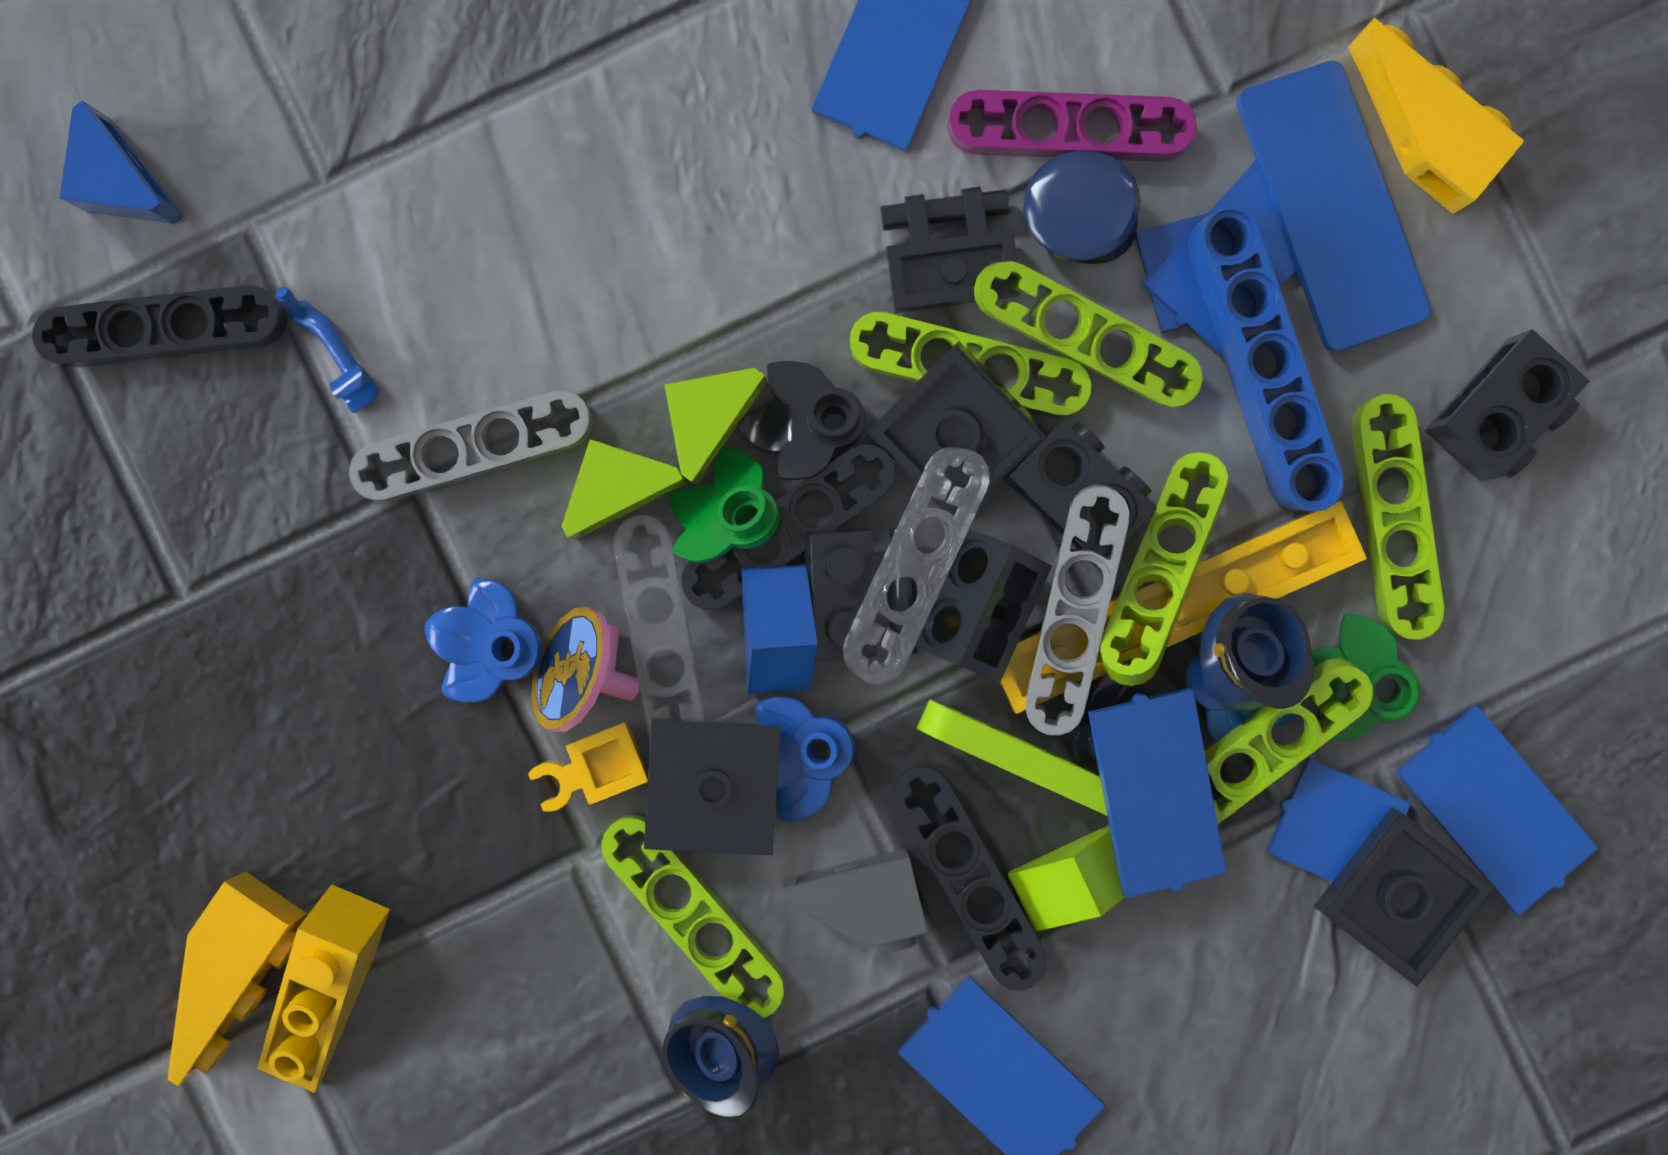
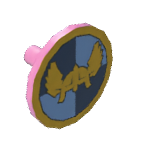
[531,607,640,732]

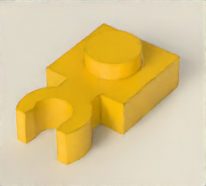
[528,720,648,812]

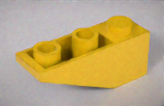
[1348,17,1524,214]
[167,871,307,1086]
[257,884,390,1093]

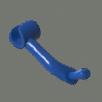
[276,287,379,413]

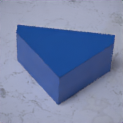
[60,100,184,224]
[741,564,817,694]

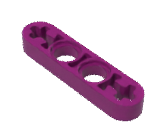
[947,90,1197,162]

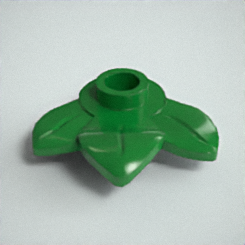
[668,448,780,563]
[1312,613,1420,741]

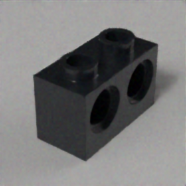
[1424,329,1590,481]
[1004,420,1157,566]
[908,526,1052,684]

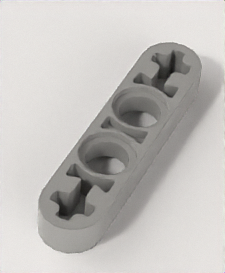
[349,390,593,502]
[1026,485,1129,735]

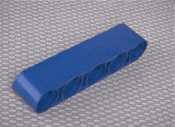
[1187,206,1344,512]

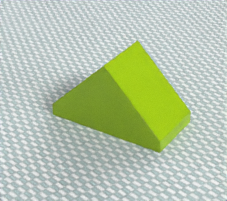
[664,368,767,485]
[562,439,688,540]
[1007,825,1125,932]

